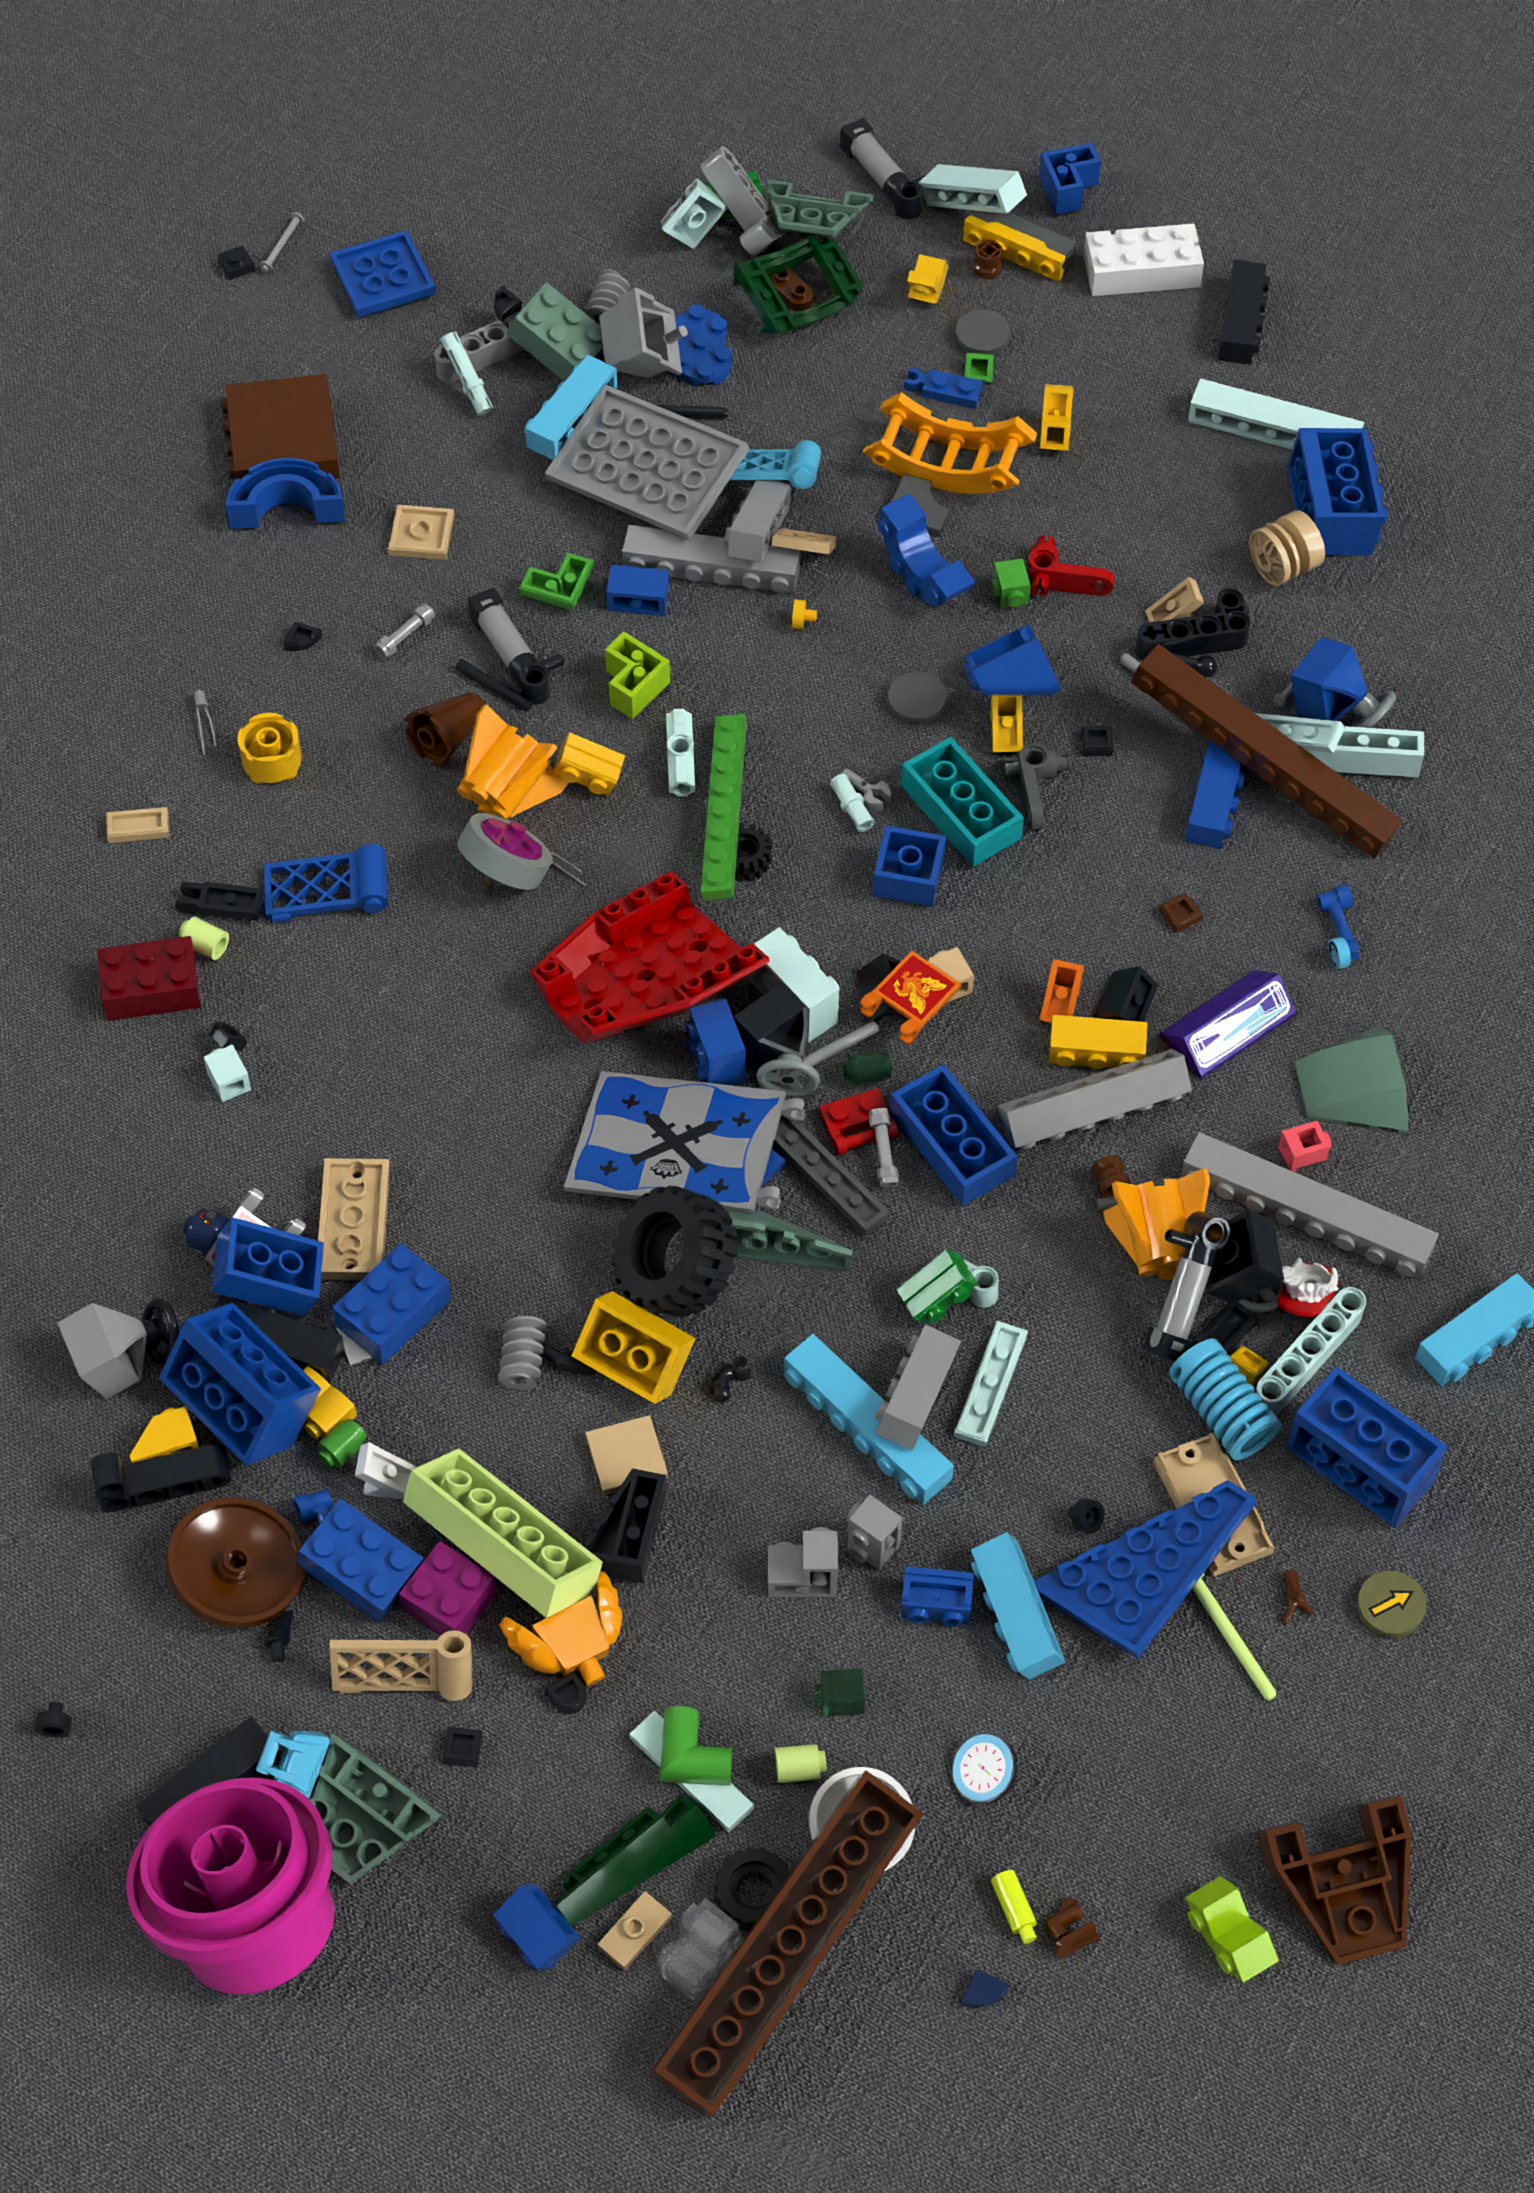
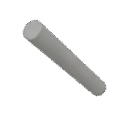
[803,1021,879,1067]

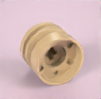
[1249,510,1325,586]

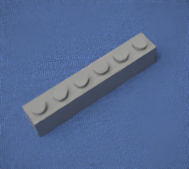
[622,525,800,594]
[997,1049,1192,1149]

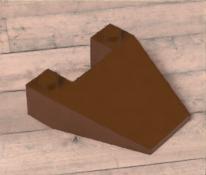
[1256,1796,1411,1965]

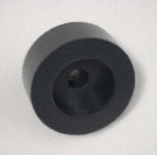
[1068,1498,1104,1534]
[35,1702,72,1737]

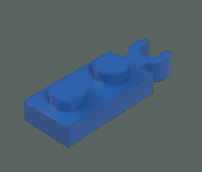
[904,368,984,409]

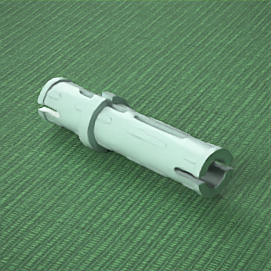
[440,331,494,416]

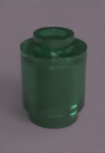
[843,1051,892,1086]

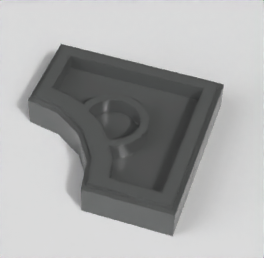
[891,473,949,537]

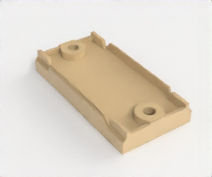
[318,1158,390,1281]
[1153,1433,1275,1577]

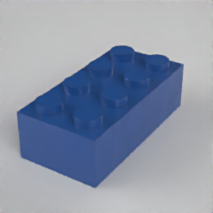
[890,1064,1018,1206]

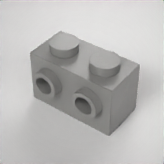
[846,1494,903,1571]

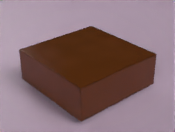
[1159,893,1203,933]

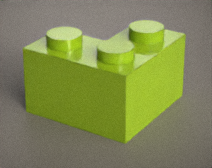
[605,631,670,719]

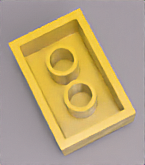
[572,1291,696,1404]

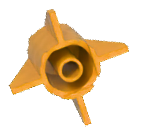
[457,705,568,819]
[1103,1168,1210,1280]

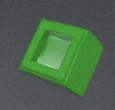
[964,353,994,383]

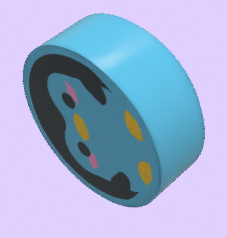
[1328,937,1351,970]

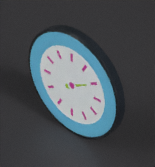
[952,1732,1017,1804]

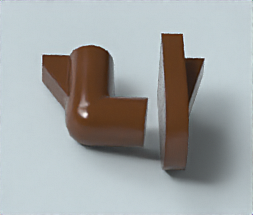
[1046,1896,1101,1958]

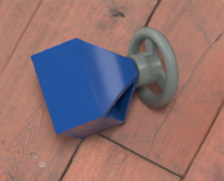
[1291,637,1396,728]

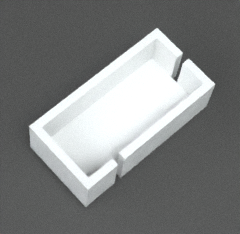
[1083,224,1204,296]

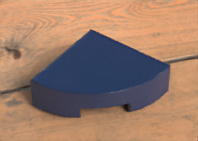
[961,1969,1010,2009]

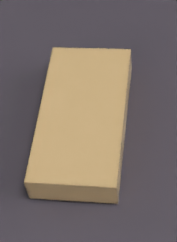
[106,807,170,843]

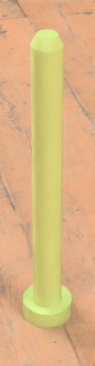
[1192,1573,1276,1701]

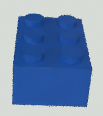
[211,1217,324,1316]
[332,1243,451,1365]
[297,1498,424,1623]

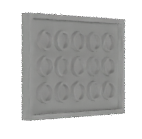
[544,384,749,540]

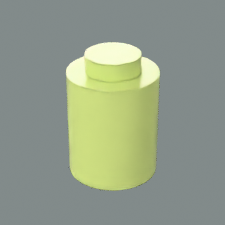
[179,917,229,960]
[775,1744,827,1784]

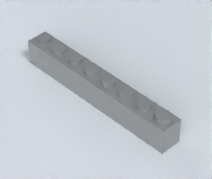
[1180,1132,1439,1280]

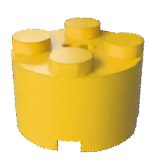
[238,713,302,783]

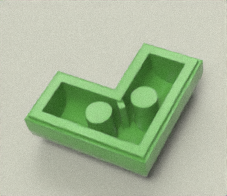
[519,552,595,611]
[660,1706,732,1785]

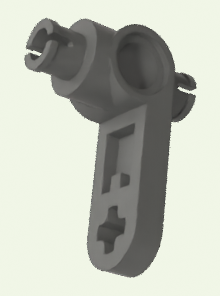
[1002,743,1071,830]

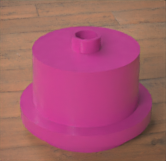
[126,1778,335,1994]

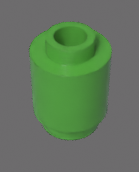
[317,1419,367,1469]

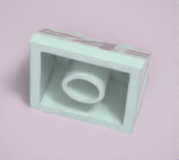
[661,178,728,249]

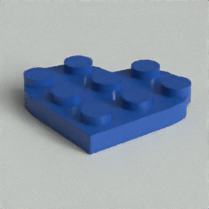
[668,304,732,386]

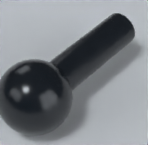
[1171,652,1218,678]

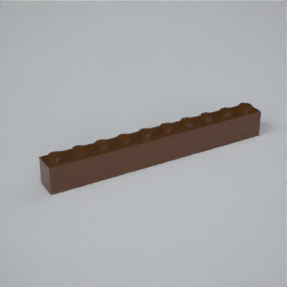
[1131,644,1403,859]

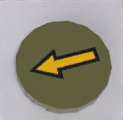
[1357,1570,1427,1639]

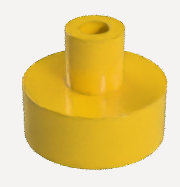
[792,599,817,630]

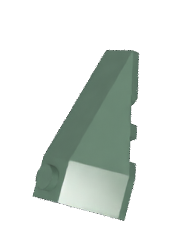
[725,1209,852,1272]

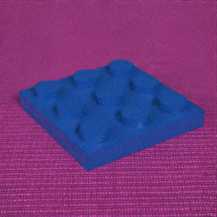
[329,230,436,318]

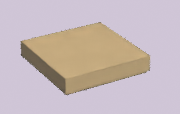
[388,505,455,560]
[771,528,837,554]
[585,1415,668,1496]

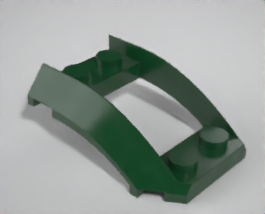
[733,234,863,334]

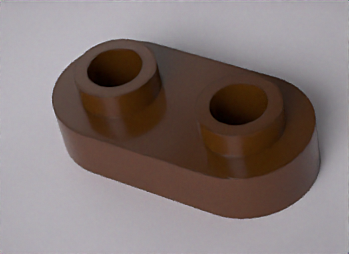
[769,269,814,311]

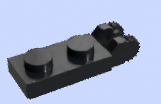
[175,882,266,921]

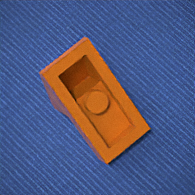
[1039,959,1084,1023]

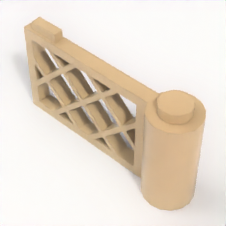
[329,1630,473,1701]

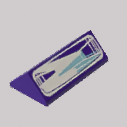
[1160,970,1296,1079]

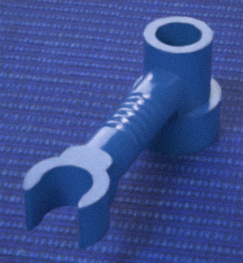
[1317,884,1360,960]
[292,1488,333,1524]

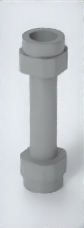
[373,603,435,659]
[869,1108,899,1187]

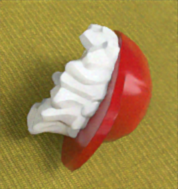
[1277,1258,1339,1317]

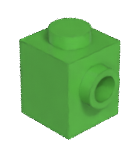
[990,559,1031,608]

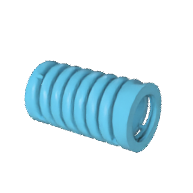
[1169,1338,1282,1461]

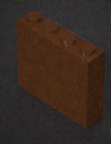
[221,374,340,480]

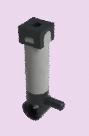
[840,117,927,219]
[468,587,564,705]
[1142,1211,1230,1361]

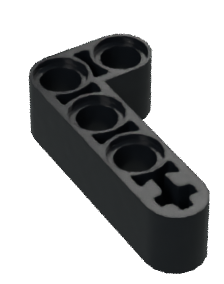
[1135,588,1251,660]
[90,1445,232,1512]

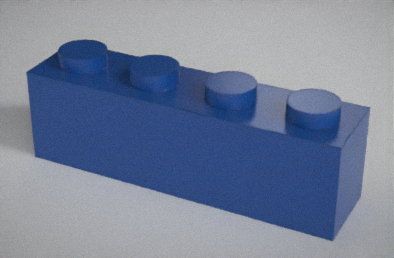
[1185,740,1247,849]

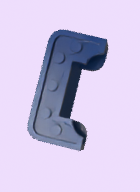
[963,623,1062,696]

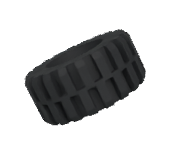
[611,1185,738,1317]

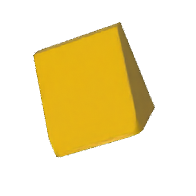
[1230,1346,1270,1386]

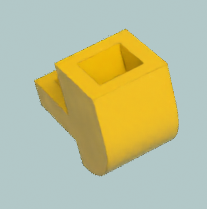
[907,254,949,304]
[1040,384,1073,451]

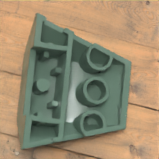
[766,179,874,238]
[1294,1025,1409,1135]
[309,1733,442,1884]

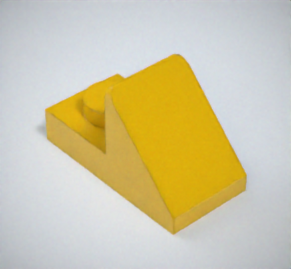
[990,696,1023,752]

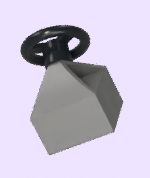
[57,1298,179,1399]

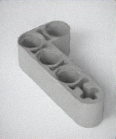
[700,146,786,256]
[434,305,525,382]

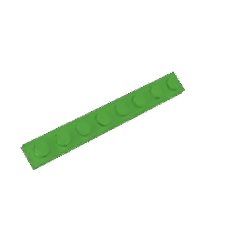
[701,714,747,900]

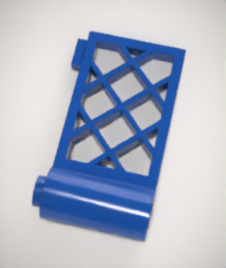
[264,844,388,923]

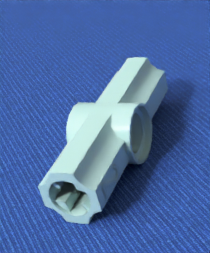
[666,709,695,797]

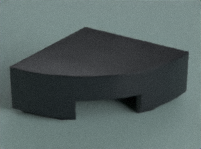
[494,286,522,322]
[283,622,323,651]

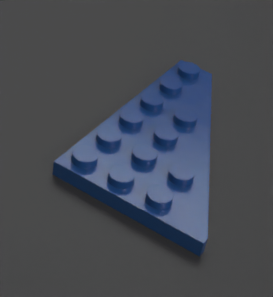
[1033,1480,1257,1660]

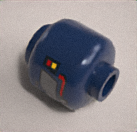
[183,1209,230,1254]

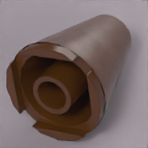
[405,692,485,765]

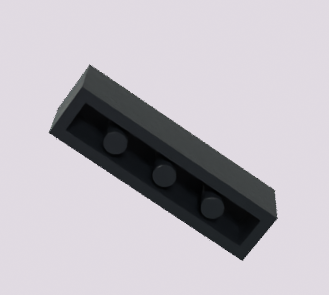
[1218,260,1270,365]
[214,1295,345,1384]
[137,1716,281,1826]

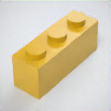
[1049,1015,1147,1069]

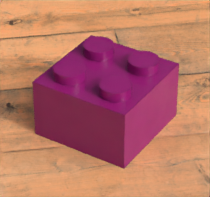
[399,1541,498,1635]

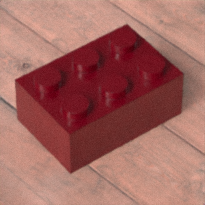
[97,936,201,1021]

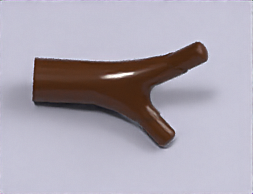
[1282,1570,1314,1624]

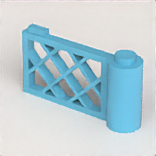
[730,440,821,489]

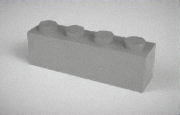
[724,480,791,562]
[875,1325,961,1450]

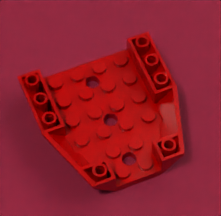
[530,871,770,1044]

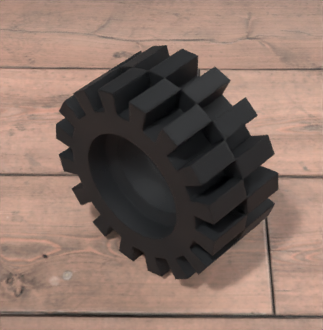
[735,823,772,882]

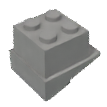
[599,288,688,378]

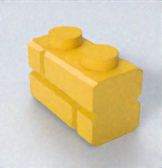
[553,732,625,795]

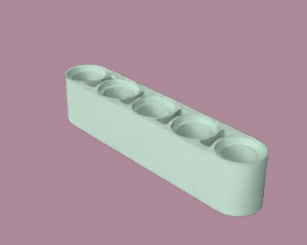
[1255,1287,1366,1415]

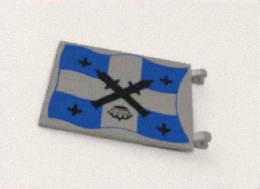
[563,1071,805,1213]

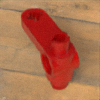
[1027,535,1114,597]

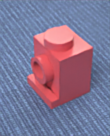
[1278,1120,1332,1172]

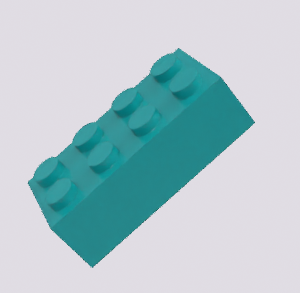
[901,737,1024,867]

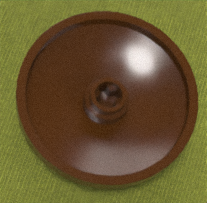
[166,1497,305,1629]

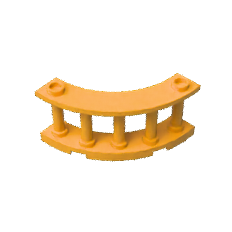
[863,392,1037,494]

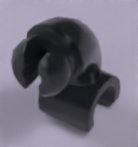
[710,1355,752,1403]

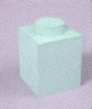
[204,1045,251,1102]

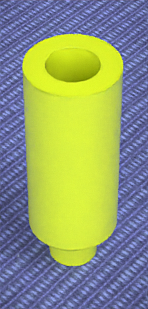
[991,1870,1037,1944]

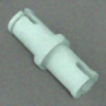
[830,773,875,832]

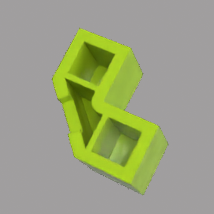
[1185,1876,1279,1983]

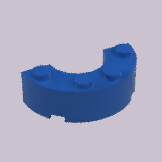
[226,458,345,529]
[877,493,975,606]

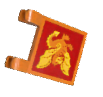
[860,951,961,1044]

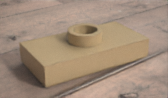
[597,1891,672,1971]

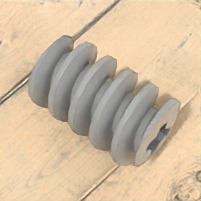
[584,268,630,325]
[498,1316,546,1390]

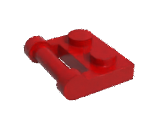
[818,1088,899,1156]

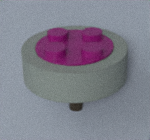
[458,813,553,895]

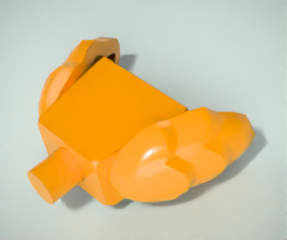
[499,1571,623,1686]

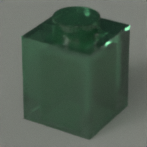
[814,1668,865,1717]

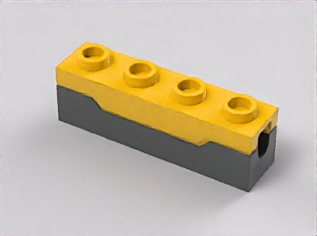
[963,210,1077,282]

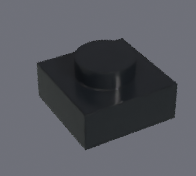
[217,245,255,280]

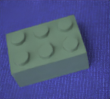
[506,282,603,382]

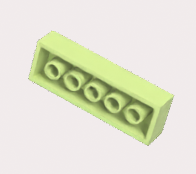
[403,1448,603,1618]

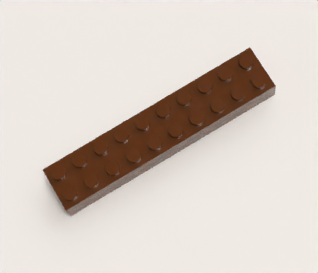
[649,1770,924,2118]

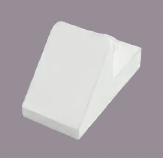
[355,1442,417,1500]

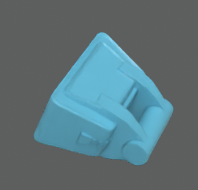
[256,1730,330,1799]

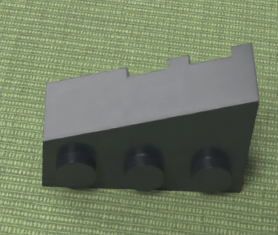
[582,1468,667,1584]

